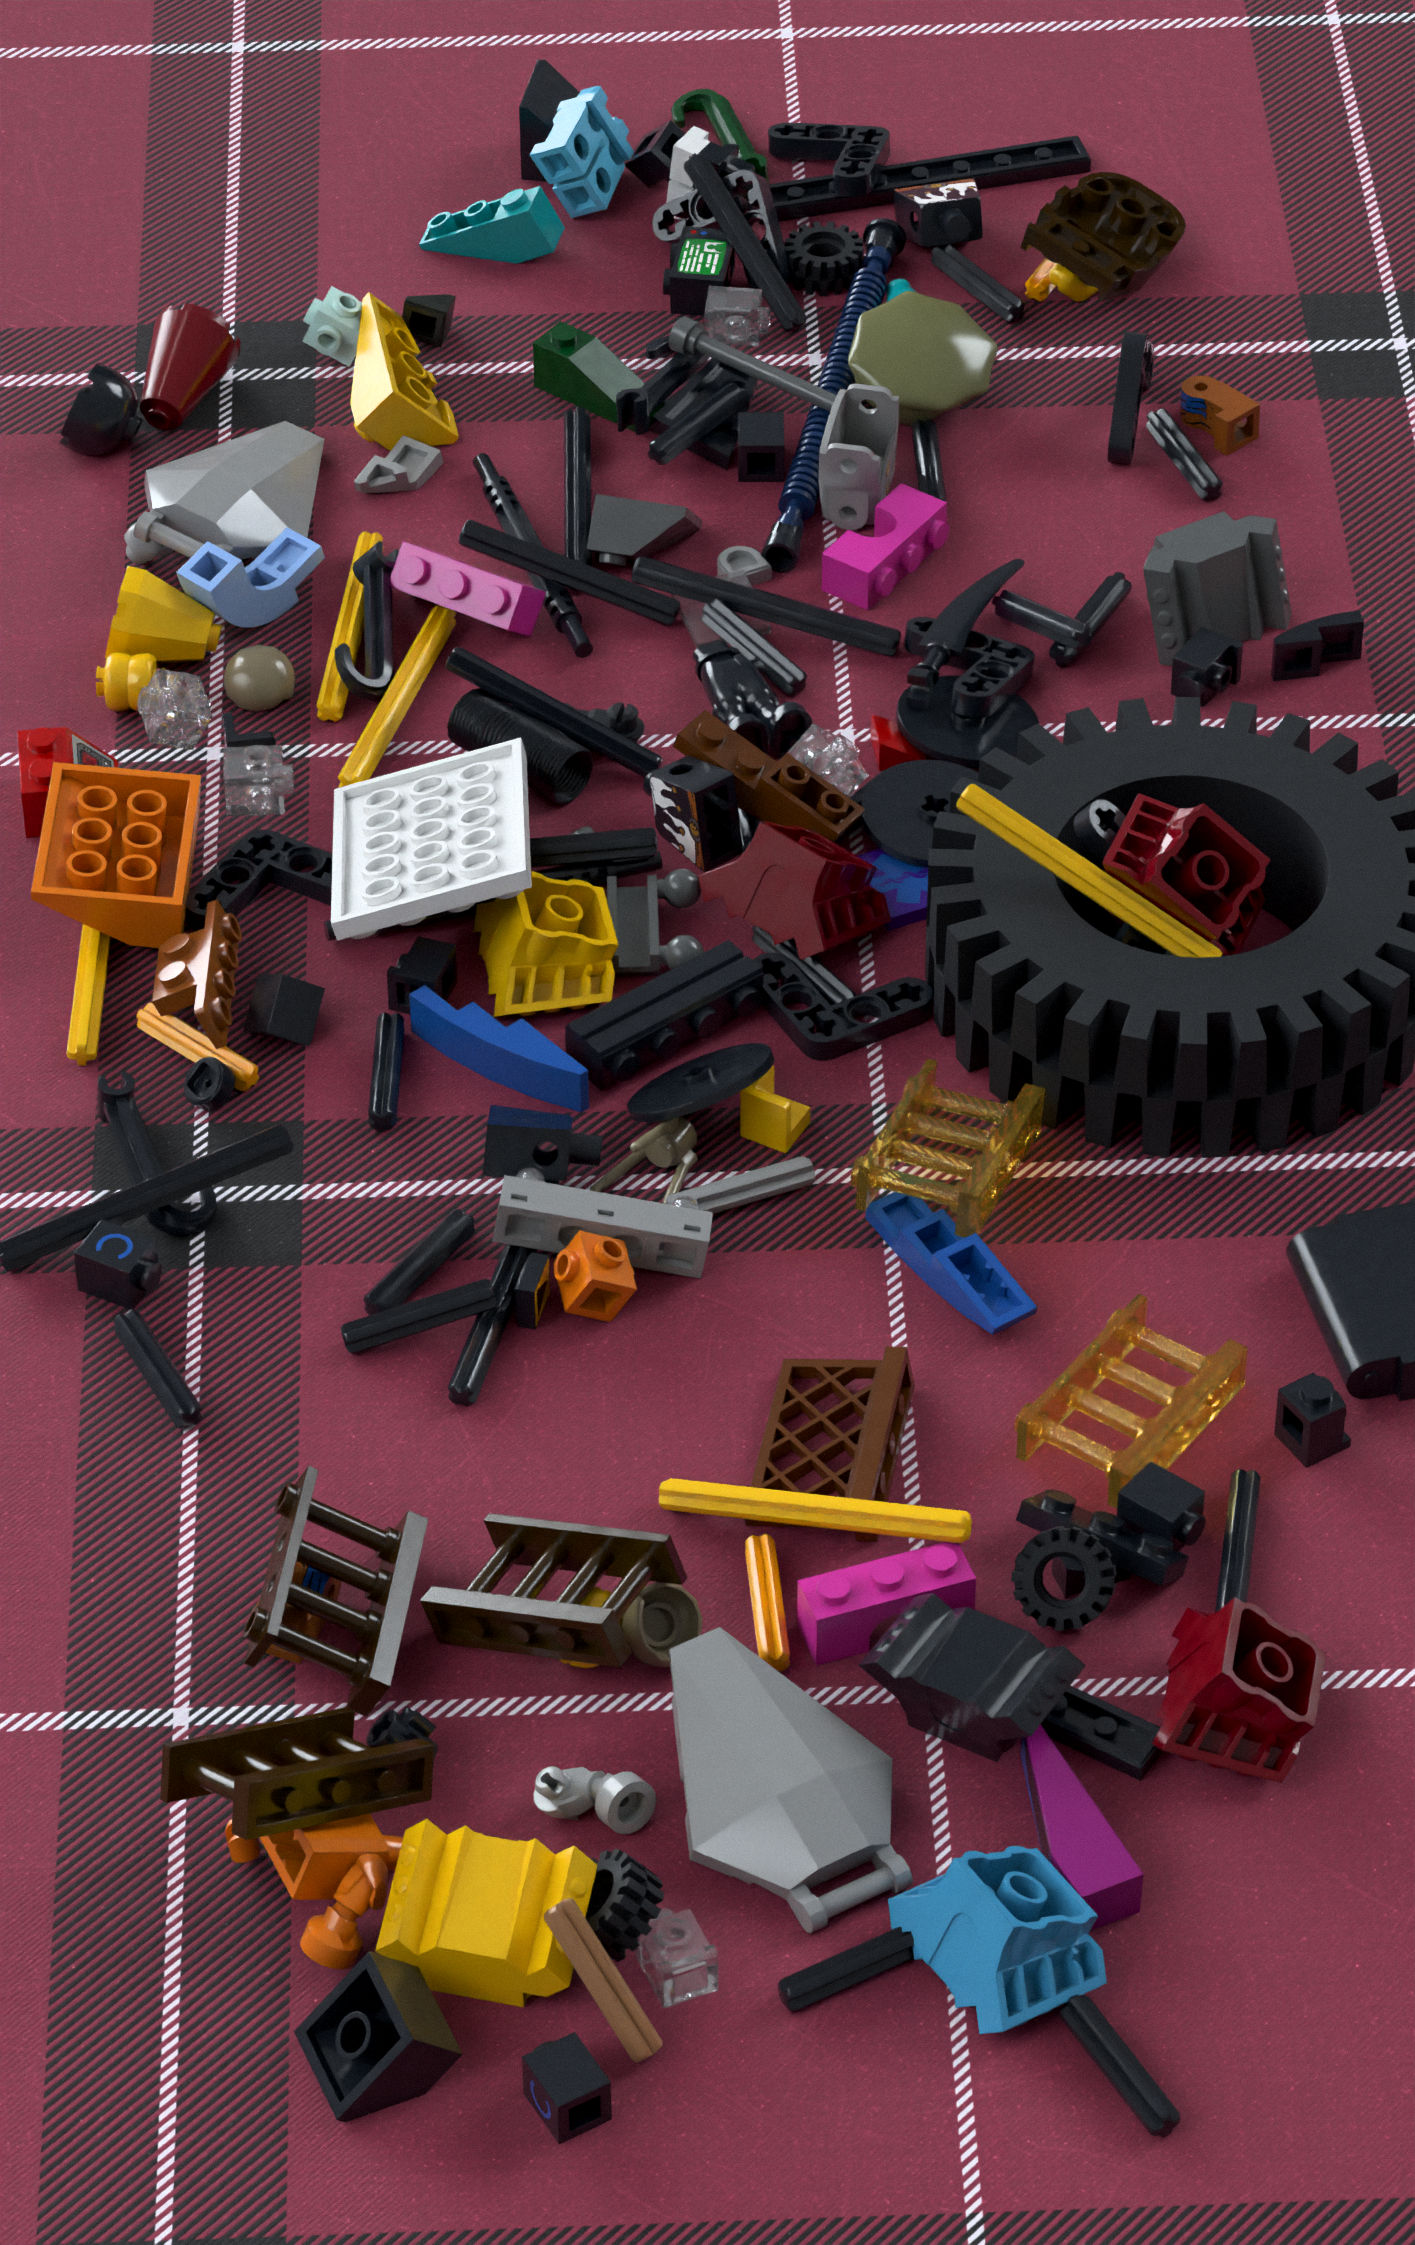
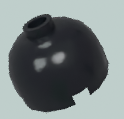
[59,362,143,456]

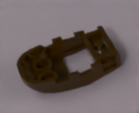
[1020,172,1186,301]

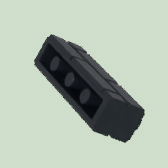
[565,940,764,1091]

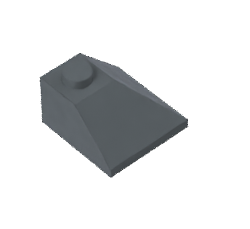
[587,494,702,567]

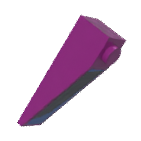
[1020,1724,1143,1931]

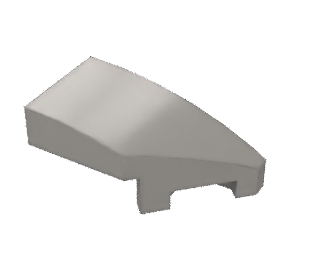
[354,435,444,493]

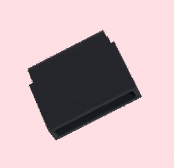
[1286,1202,1415,1401]

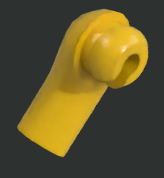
[1049,264,1099,302]

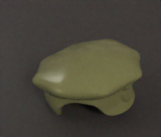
[848,291,998,428]

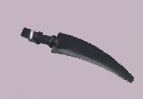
[906,559,1024,710]

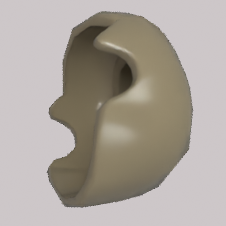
[224,645,296,712]
[621,1582,703,1668]

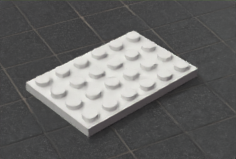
[331,737,532,941]

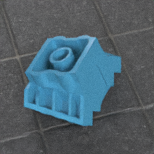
[888,1846,1107,2034]

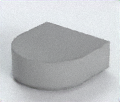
[717,546,772,587]

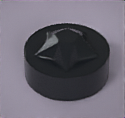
[184,1057,235,1111]

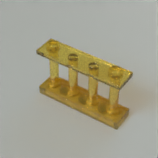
[851,1059,1045,1238]
[1014,1293,1248,1509]

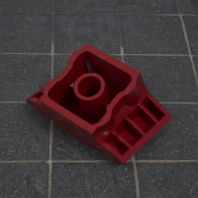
[1102,793,1271,956]
[698,821,892,960]
[1151,1597,1326,1783]

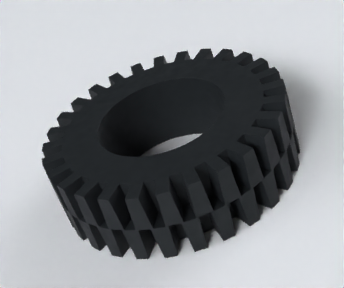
[925,697,1415,1158]

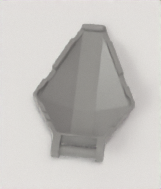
[133,421,324,559]
[668,1627,913,1934]

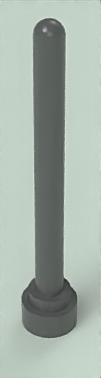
[669,316,837,412]

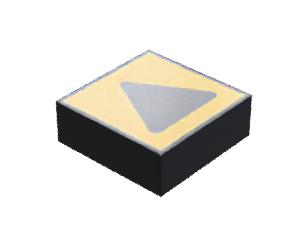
[514,1252,550,1330]

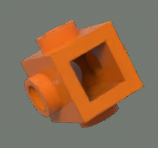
[553,1230,637,1322]

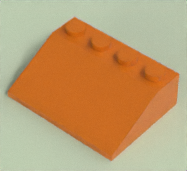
[31,762,201,949]

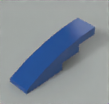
[409,985,589,1112]
[865,1184,1038,1335]

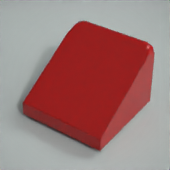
[871,715,926,771]

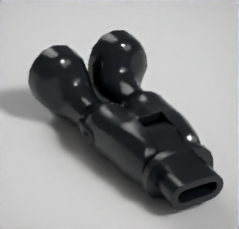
[693,642,813,758]

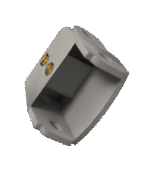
[819,384,899,530]

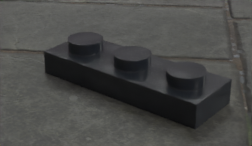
[1016,1489,1189,1586]

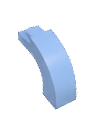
[176,527,325,628]

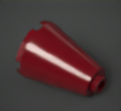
[140,303,241,430]

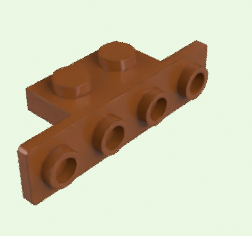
[152,899,242,1049]

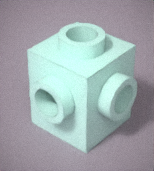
[302,286,362,367]

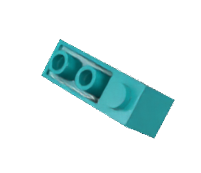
[419,186,565,264]

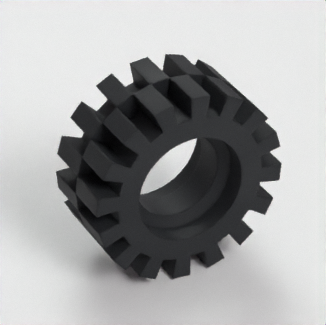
[784,221,863,296]
[1011,1526,1117,1631]
[585,1849,664,1962]

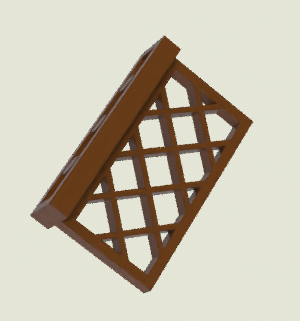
[744,1347,915,1542]

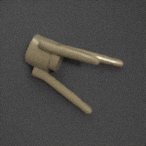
[590,1116,698,1204]

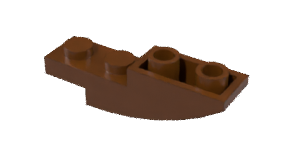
[673,710,865,841]

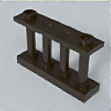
[243,1465,428,1717]
[420,1513,688,1667]
[160,1707,435,1840]

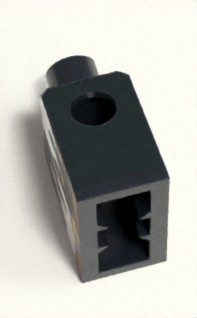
[893,179,983,247]
[643,756,743,872]

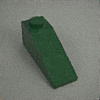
[533,321,666,432]

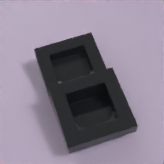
[1271,610,1364,681]

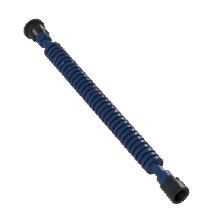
[761,218,906,573]

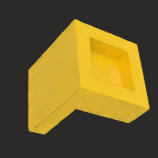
[740,1065,811,1153]

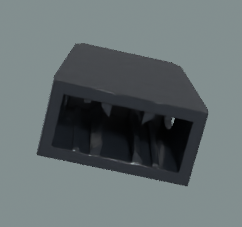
[482,1105,602,1181]

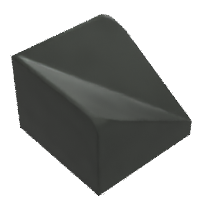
[402,294,456,347]

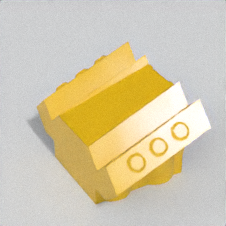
[473,871,618,1017]
[375,1819,598,2008]

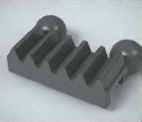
[607,869,704,977]

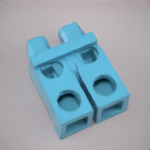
[530,86,634,218]

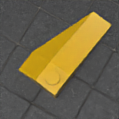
[350,292,459,451]

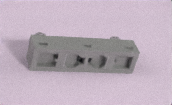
[493,1168,713,1279]

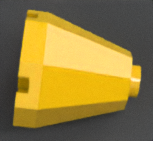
[105,566,222,664]

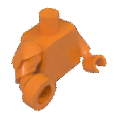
[225,1814,403,1970]

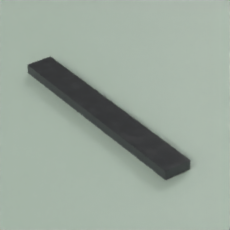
[748,136,1091,225]

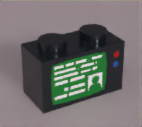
[663,226,736,318]

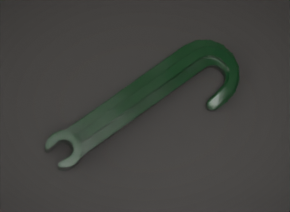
[671,89,769,199]

